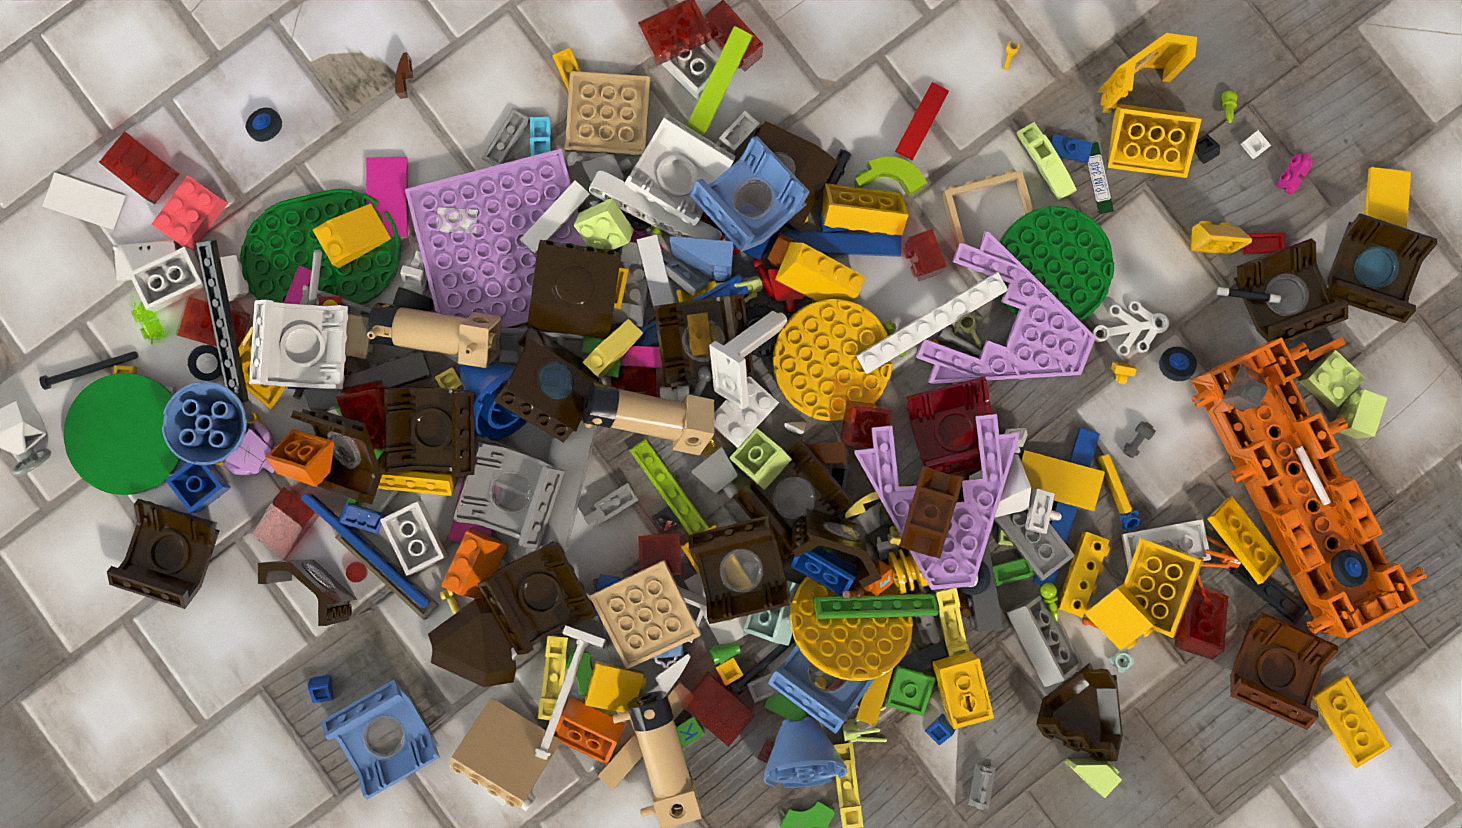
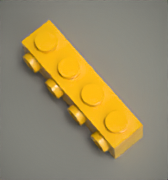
[1056,532,1110,618]

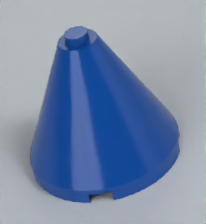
[458,361,543,440]

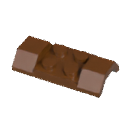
[899,466,964,559]

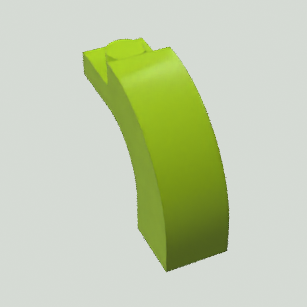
[854,156,928,197]

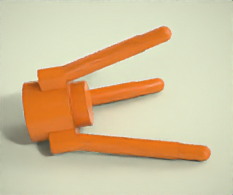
[1201,535,1241,569]

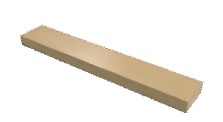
[598,682,695,790]

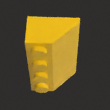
[822,184,909,235]
[775,242,866,302]

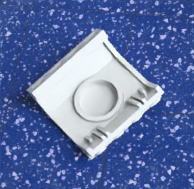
[625,114,736,227]
[249,300,348,389]

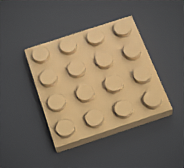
[565,71,650,156]
[590,560,701,670]

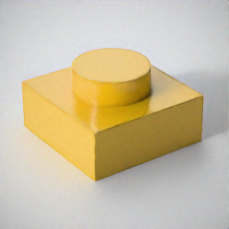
[716,657,744,685]

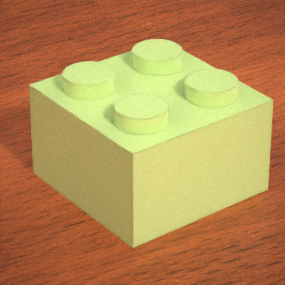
[574,198,634,250]
[1299,350,1366,409]
[1335,389,1387,439]
[730,428,792,490]

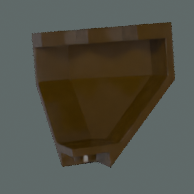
[428,598,516,687]
[1036,663,1123,761]

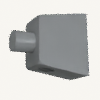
[691,447,739,498]

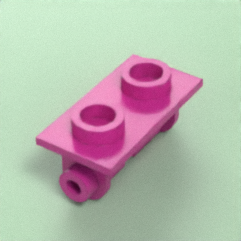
[1276,153,1313,195]

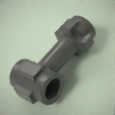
[1123,421,1156,458]

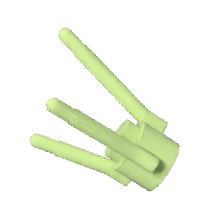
[714,276,763,303]
[842,706,887,742]

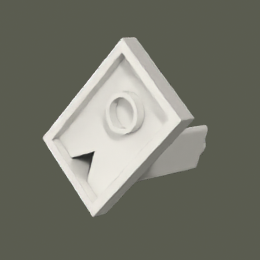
[709,311,787,409]

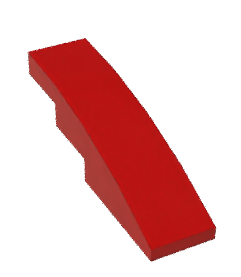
[895,82,949,161]

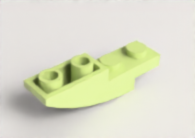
[1017,122,1077,201]

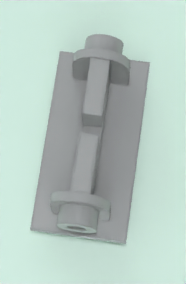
[968,764,996,810]

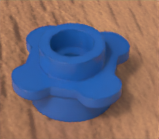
[1119,509,1141,530]

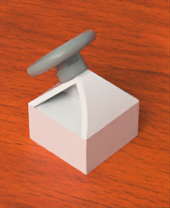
[0,401,51,476]

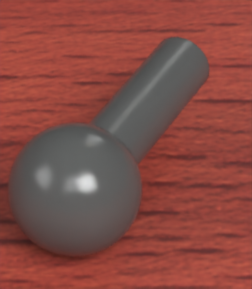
[692,366,713,397]

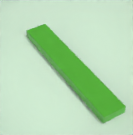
[814,594,939,619]

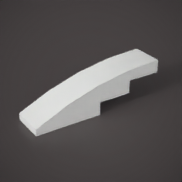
[716,111,760,155]
[645,652,691,694]

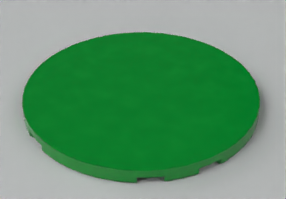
[999,206,1114,321]
[64,373,181,495]

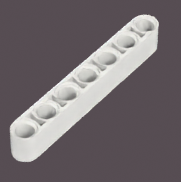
[589,171,722,240]

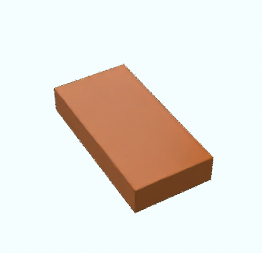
[1300,337,1346,363]

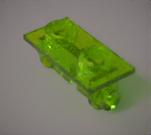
[131,302,165,344]

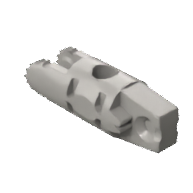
[914,592,940,645]

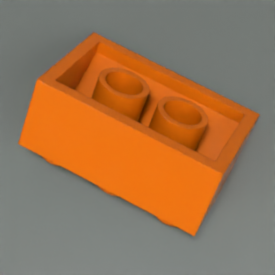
[265,429,334,487]
[441,527,508,599]
[554,697,626,764]

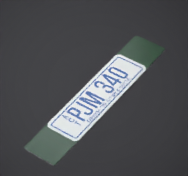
[1088,142,1114,214]

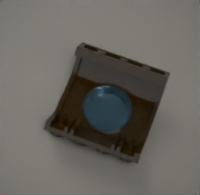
[1328,213,1437,323]
[494,326,598,443]

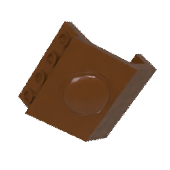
[1230,612,1338,730]

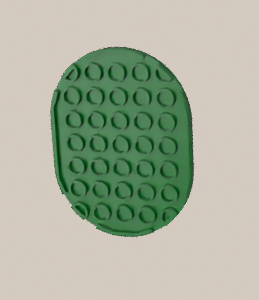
[240,189,401,305]

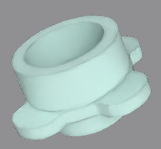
[1109,649,1134,673]

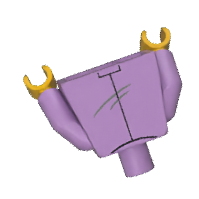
[215,412,275,475]

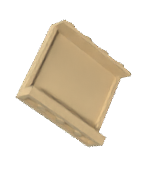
[448,698,562,809]

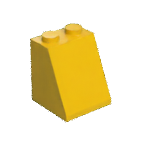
[1085,584,1156,650]
[585,659,646,713]

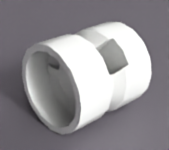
[660,384,690,402]

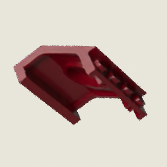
[906,376,993,476]

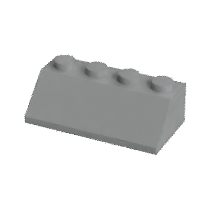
[1007,593,1083,687]

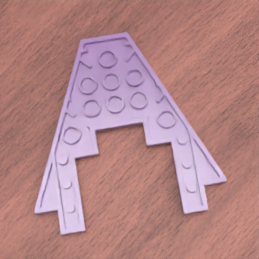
[916,232,1096,384]
[854,414,1019,590]

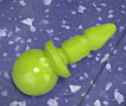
[1221,90,1238,123]
[1040,583,1059,621]

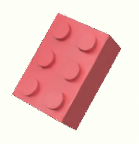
[152,175,228,251]

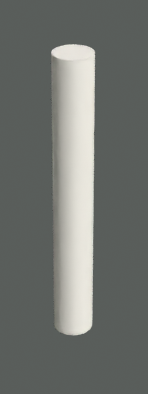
[1294,446,1331,505]

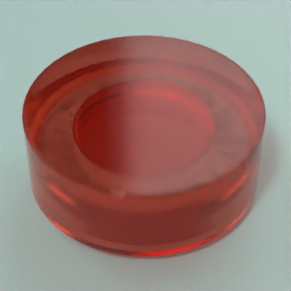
[346,562,368,583]

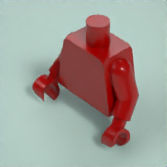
[754,258,805,312]

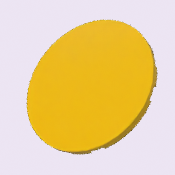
[773,299,893,421]
[790,563,913,681]

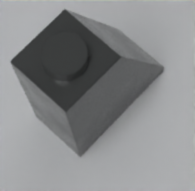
[1222,364,1269,411]

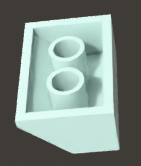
[743,574,800,646]

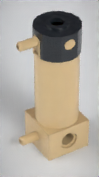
[367,302,501,368]
[583,383,714,455]
[613,691,702,828]

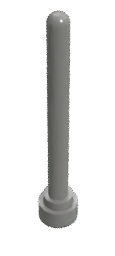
[307,249,322,306]
[937,326,1025,380]

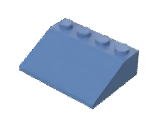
[670,236,733,283]

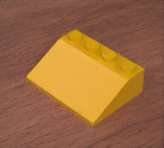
[1107,104,1202,178]
[1124,538,1204,638]

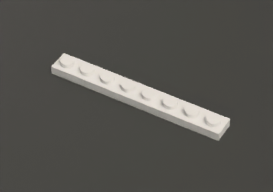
[856,272,1008,374]

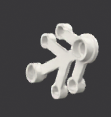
[1092,301,1169,357]

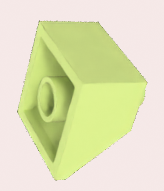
[1065,758,1122,798]

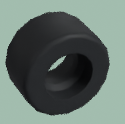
[392,287,433,312]

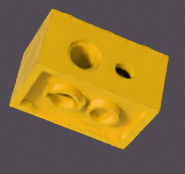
[932,651,994,729]

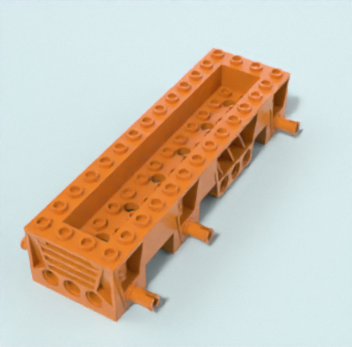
[1190,338,1427,638]

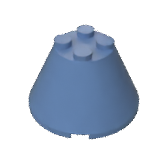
[162,382,247,465]
[763,717,847,788]

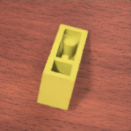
[583,319,643,378]

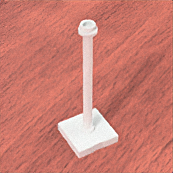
[535,625,606,760]

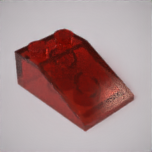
[176,296,251,348]
[252,486,319,560]
[1174,585,1228,660]

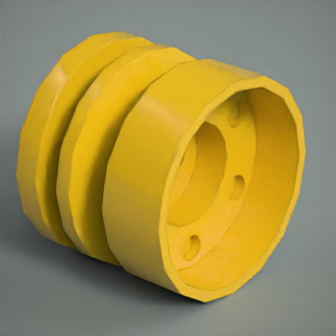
[887,549,928,594]

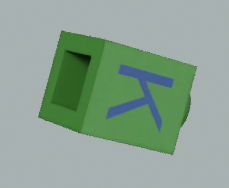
[676,714,705,747]

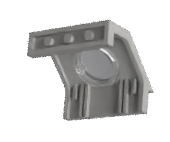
[453,441,565,549]

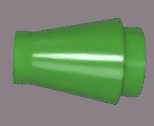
[709,641,741,665]

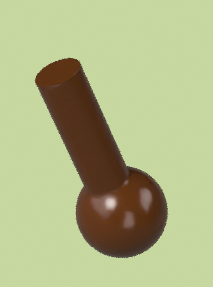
[843,584,865,599]

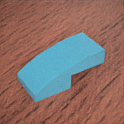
[530,117,551,156]

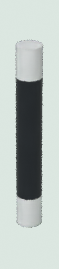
[1217,287,1281,303]

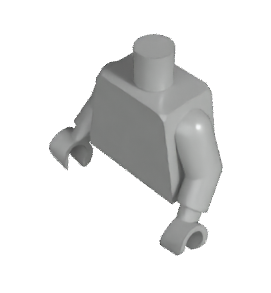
[566,152,633,208]

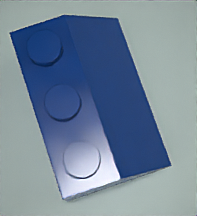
[790,546,858,596]

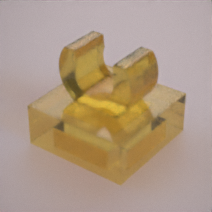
[701,436,722,459]

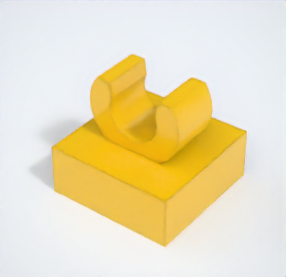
[1111,361,1137,384]

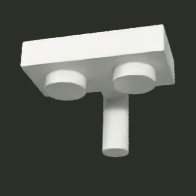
[1025,489,1062,534]

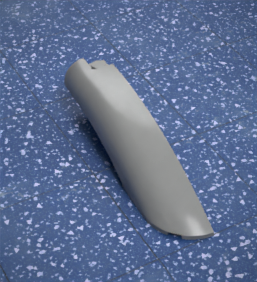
[525,380,598,555]

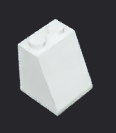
[969,454,1031,517]

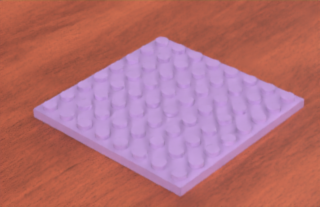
[405,149,587,328]

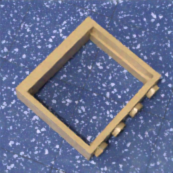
[942,169,1033,249]

